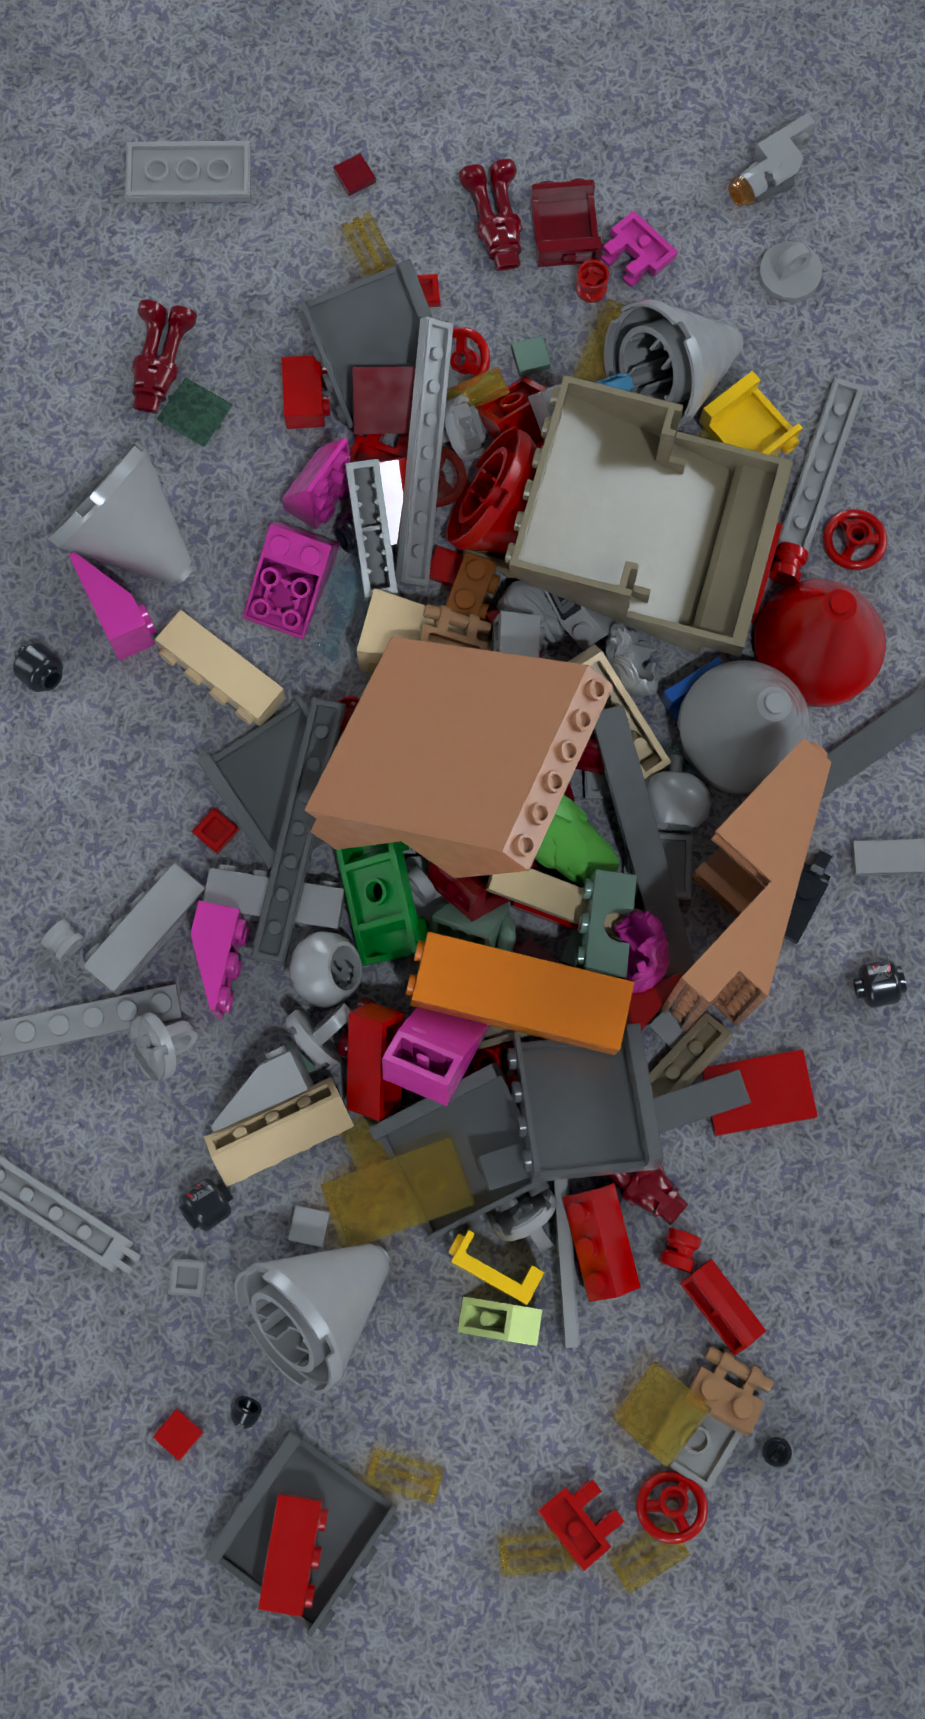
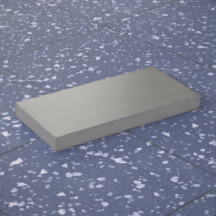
[125,141,251,202]

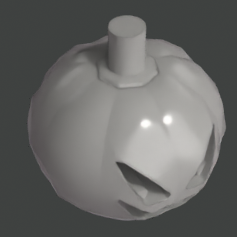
[645,755,711,831]
[285,931,362,1008]

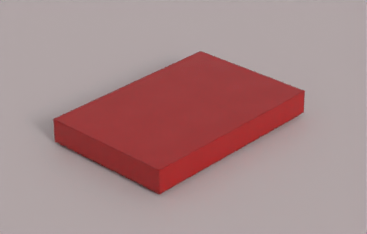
[702,1049,818,1137]

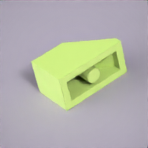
[457,1297,542,1346]

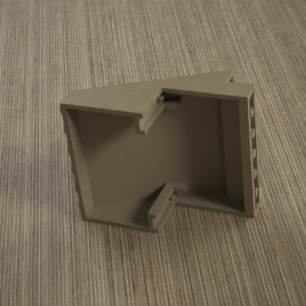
[505,375,793,656]

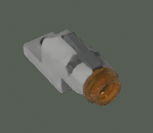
[728,113,815,207]

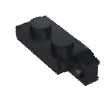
[784,850,832,944]

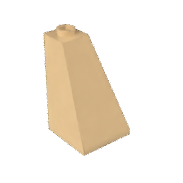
[357,589,492,672]

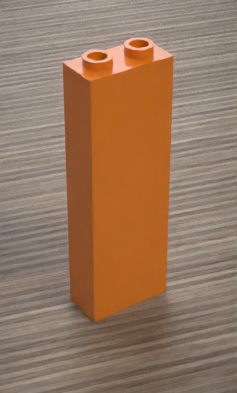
[406,932,635,1055]

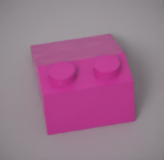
[68,552,157,661]

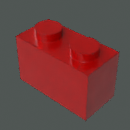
[281,355,331,429]

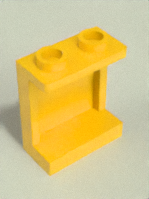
[699,370,803,457]
[449,1230,545,1305]

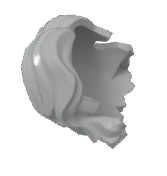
[497,580,565,651]
[606,622,658,698]

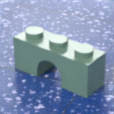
[575,869,637,979]

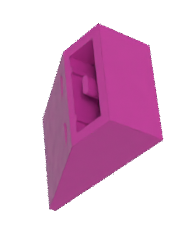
[282,438,351,530]
[242,521,340,639]
[190,901,250,1020]
[382,1008,490,1106]

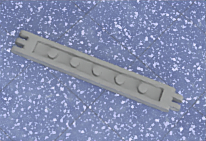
[0,1155,141,1274]

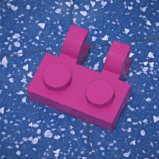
[601,210,678,288]

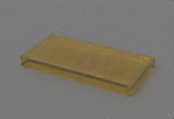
[321,1137,476,1248]

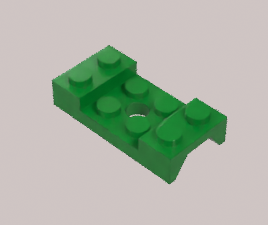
[335,841,428,966]

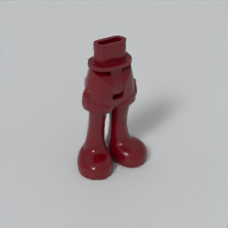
[458,159,522,271]
[131,299,197,414]
[608,1165,688,1225]

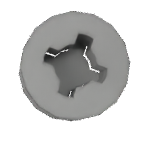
[41,919,85,963]

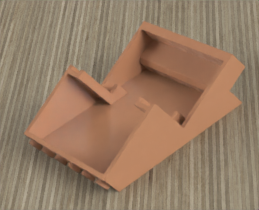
[304,637,613,878]
[660,738,832,1033]

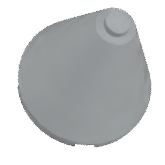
[604,299,743,428]
[47,441,192,584]
[677,660,812,795]
[234,1243,390,1394]

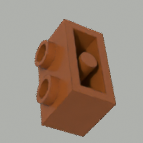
[446,552,501,621]

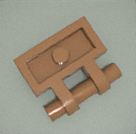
[419,604,491,650]
[684,1346,774,1437]

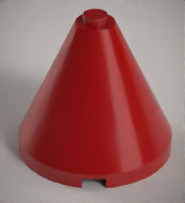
[446,426,537,553]
[753,579,886,707]

